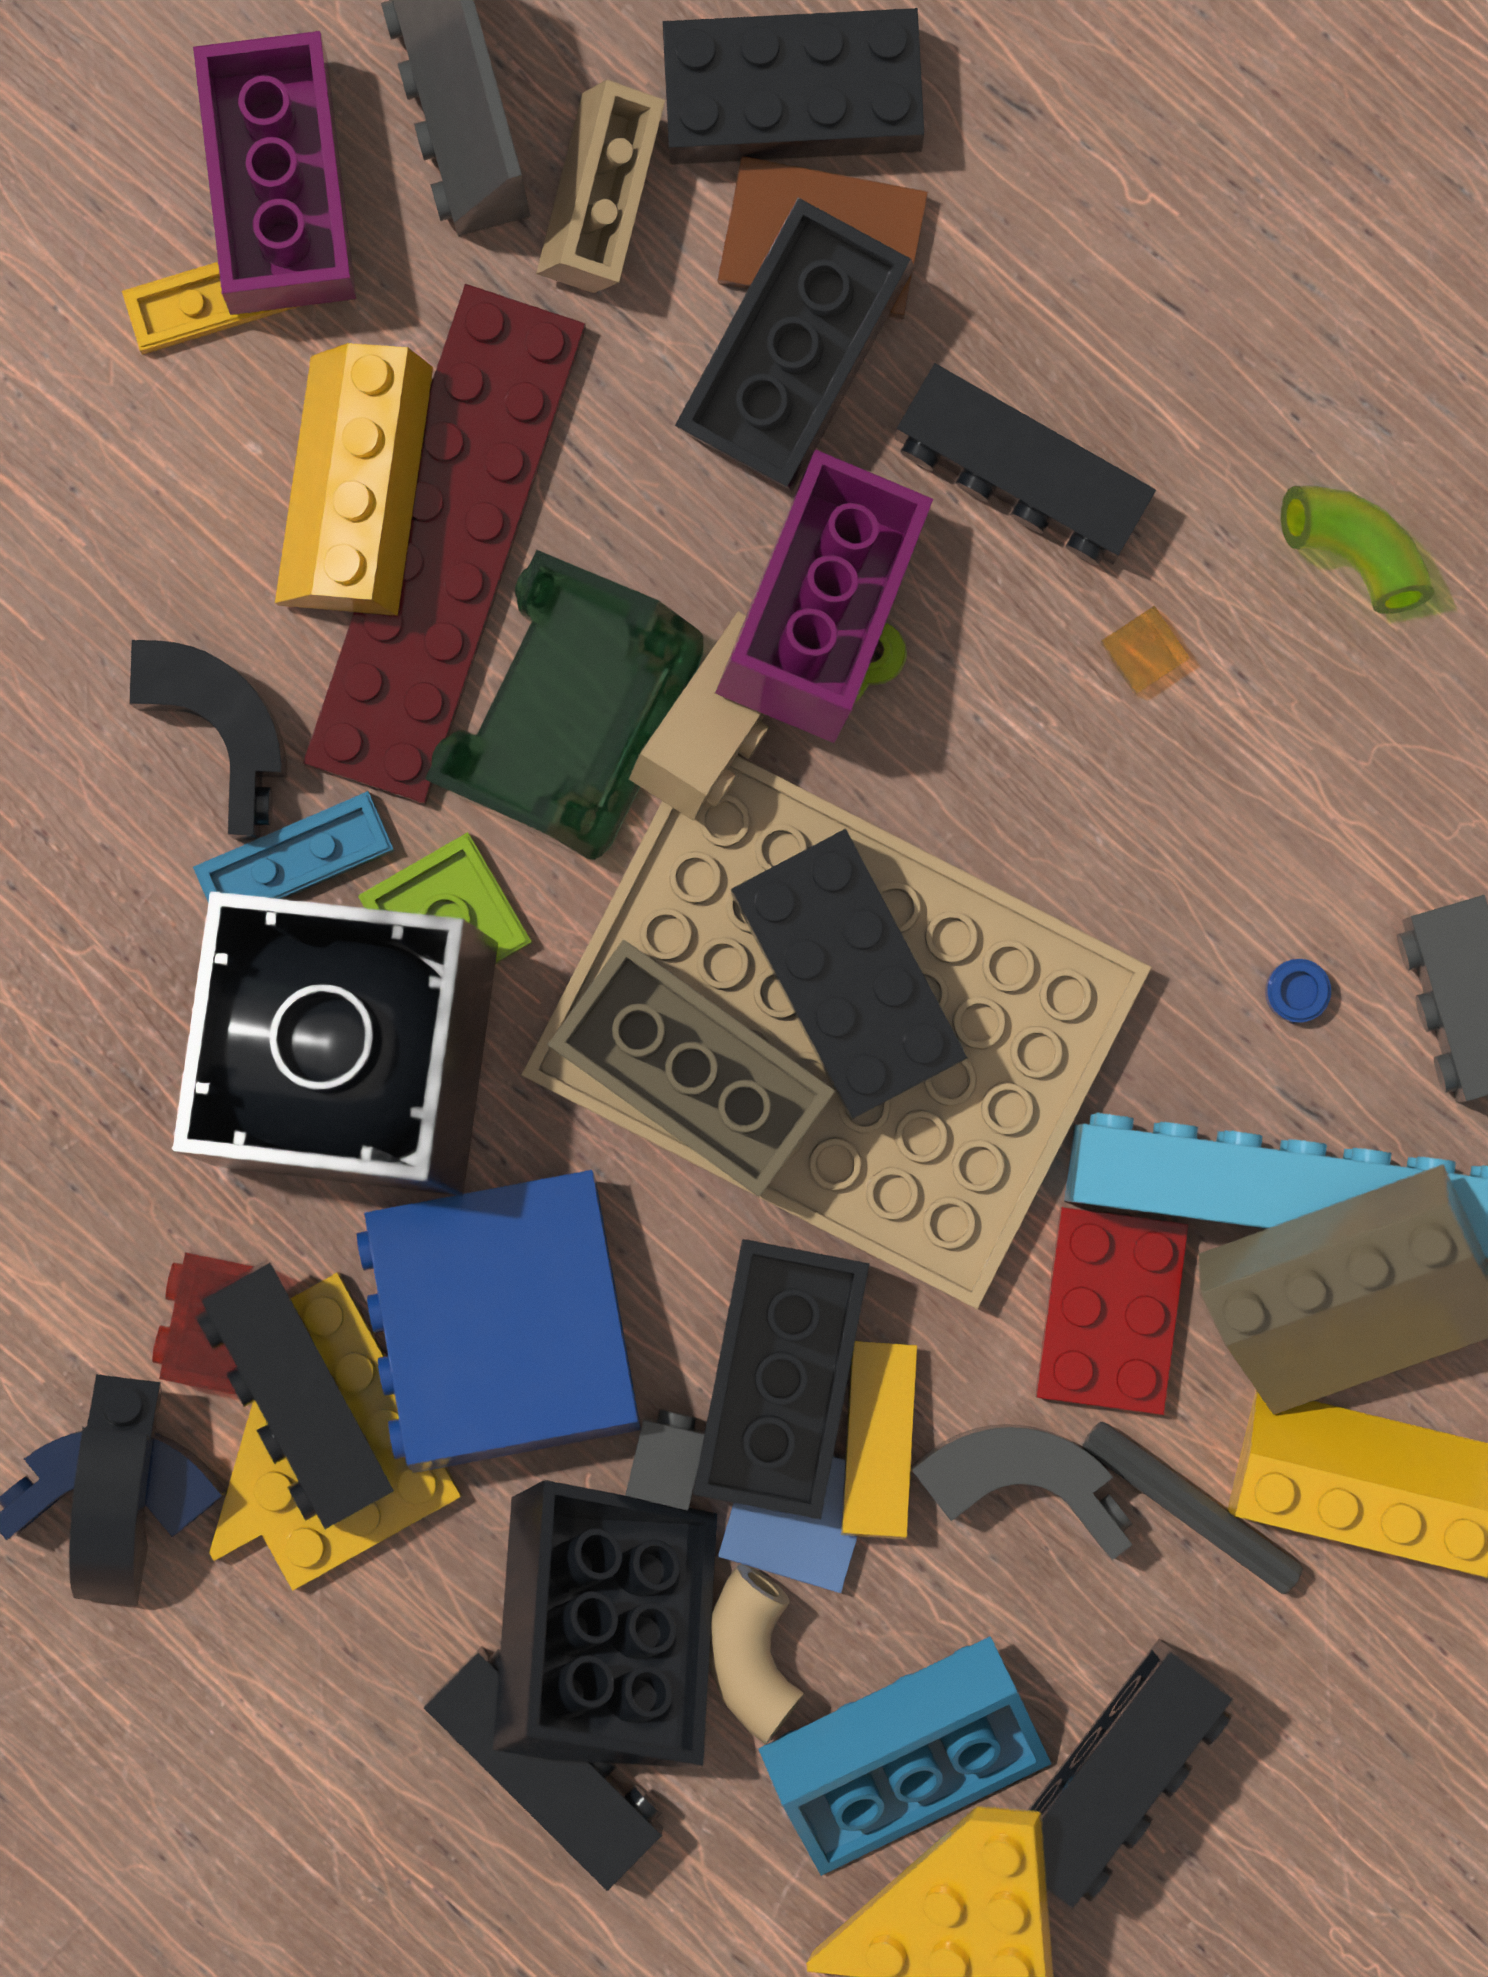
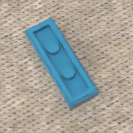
[193,791,395,904]

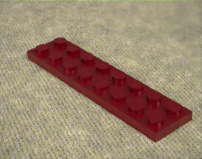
[303,284,586,805]

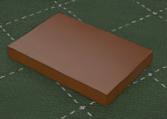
[718,156,928,319]

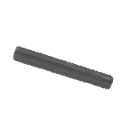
[1083,1422,1303,1594]

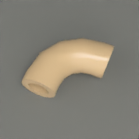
[709,1564,805,1745]

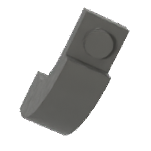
[911,1424,1133,1561]

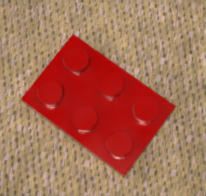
[1035,1207,1189,1415]

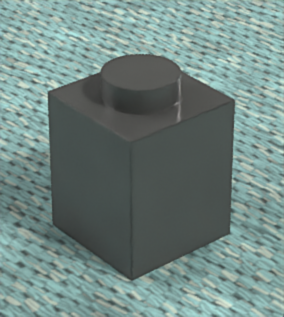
[625,1409,705,1511]

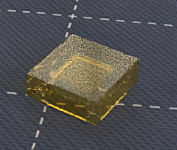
[1100,605,1190,695]

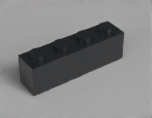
[894,363,1156,565]
[194,1260,394,1529]
[423,1646,663,1891]

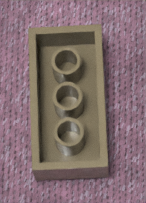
[547,939,835,1197]

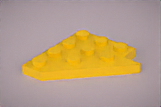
[209,1272,462,1591]
[806,1806,1053,1977]

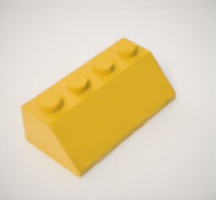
[275,343,433,616]
[1227,1390,1488,1578]

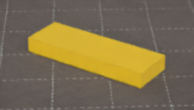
[122,262,300,355]
[841,1341,917,1540]

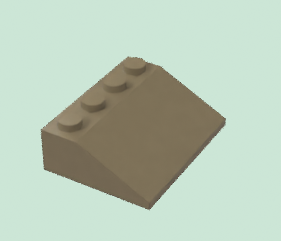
[1199,1164,1488,1415]

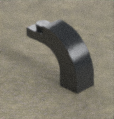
[129,640,287,840]
[69,1374,162,1606]

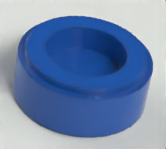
[1265,959,1331,1023]

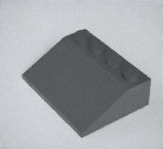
[381,0,531,236]

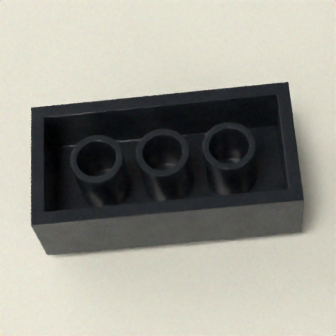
[662,8,925,165]
[675,198,915,492]
[731,828,967,1120]
[693,1239,870,1519]
[1027,1639,1233,1909]

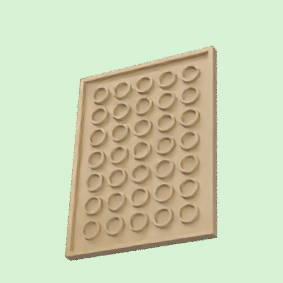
[521,756,1152,1309]

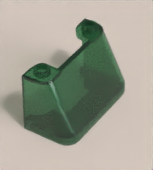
[425,550,704,860]

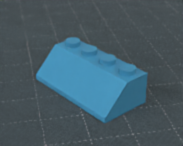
[758,1636,1052,1876]

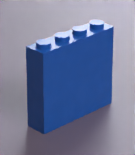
[357,1170,641,1473]

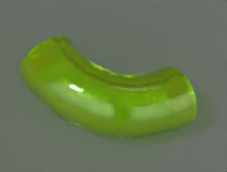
[1281,485,1435,614]

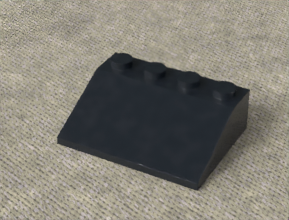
[493,1480,718,1768]

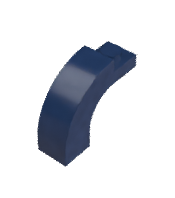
[0,1431,227,1540]

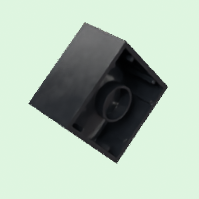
[172,892,498,1196]

